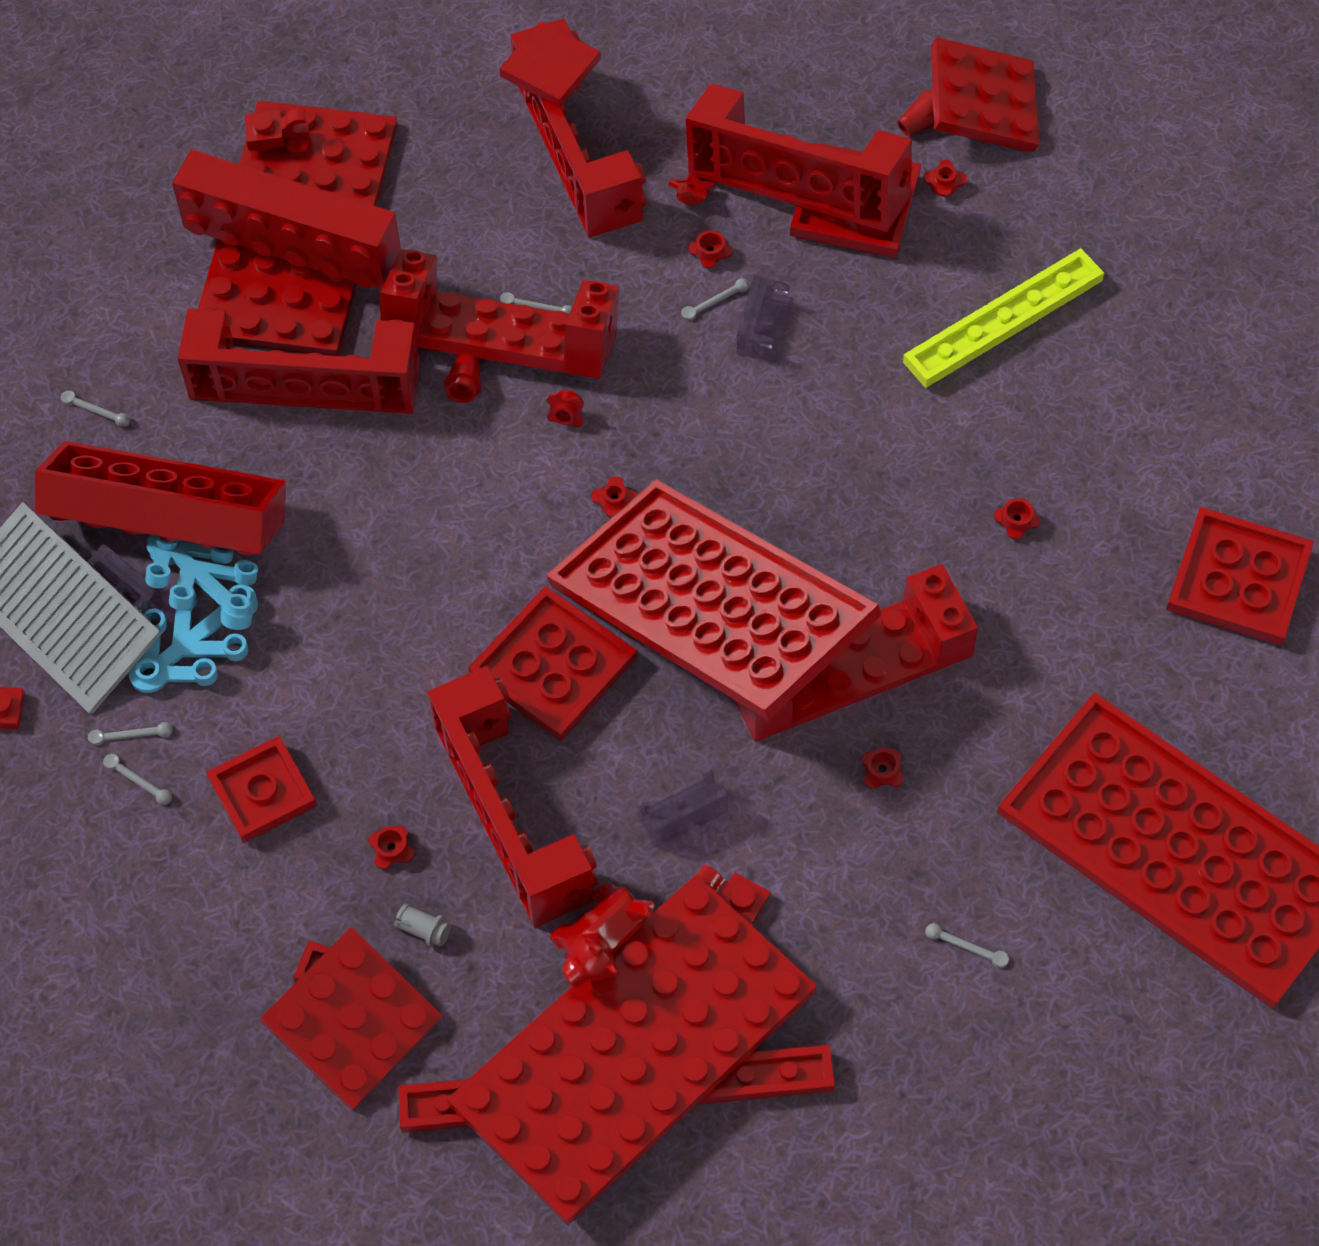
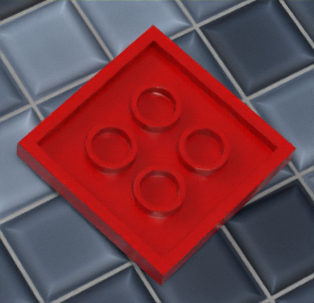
[931,37,1039,152]
[789,142,921,258]
[1166,507,1314,646]
[468,585,638,741]
[259,927,442,1111]

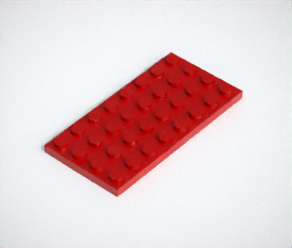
[198,100,398,356]
[546,479,881,721]
[997,692,1319,1009]
[447,874,817,1226]

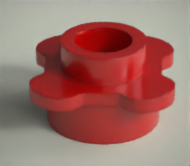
[923,160,967,197]
[689,230,733,269]
[547,390,584,427]
[591,477,637,518]
[994,498,1041,539]
[861,748,904,789]
[368,825,414,869]

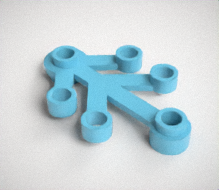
[145,535,258,630]
[129,585,258,693]

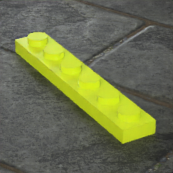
[903,248,1104,388]

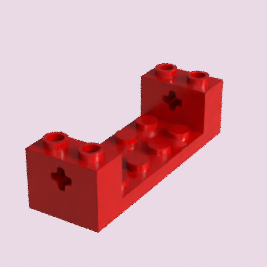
[510,18,647,238]
[685,83,912,232]
[380,249,619,379]
[177,308,421,414]
[733,563,978,742]
[427,666,598,928]

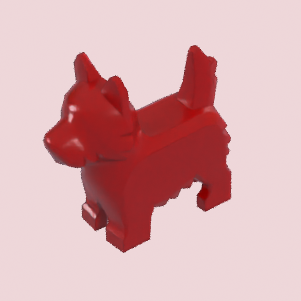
[549,882,655,987]

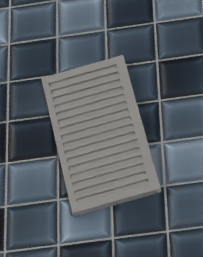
[0,502,163,714]

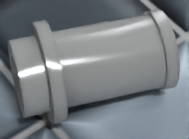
[394,903,451,947]

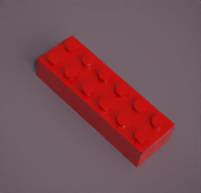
[172,149,401,290]
[35,441,286,555]

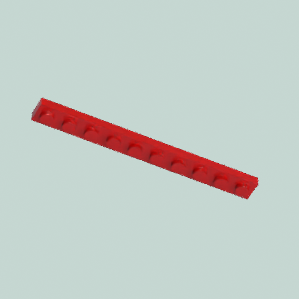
[398,1045,835,1133]

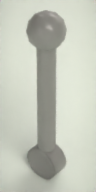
[681,278,749,321]
[500,292,572,314]
[61,390,130,428]
[88,722,173,746]
[103,754,172,805]
[925,923,1009,968]

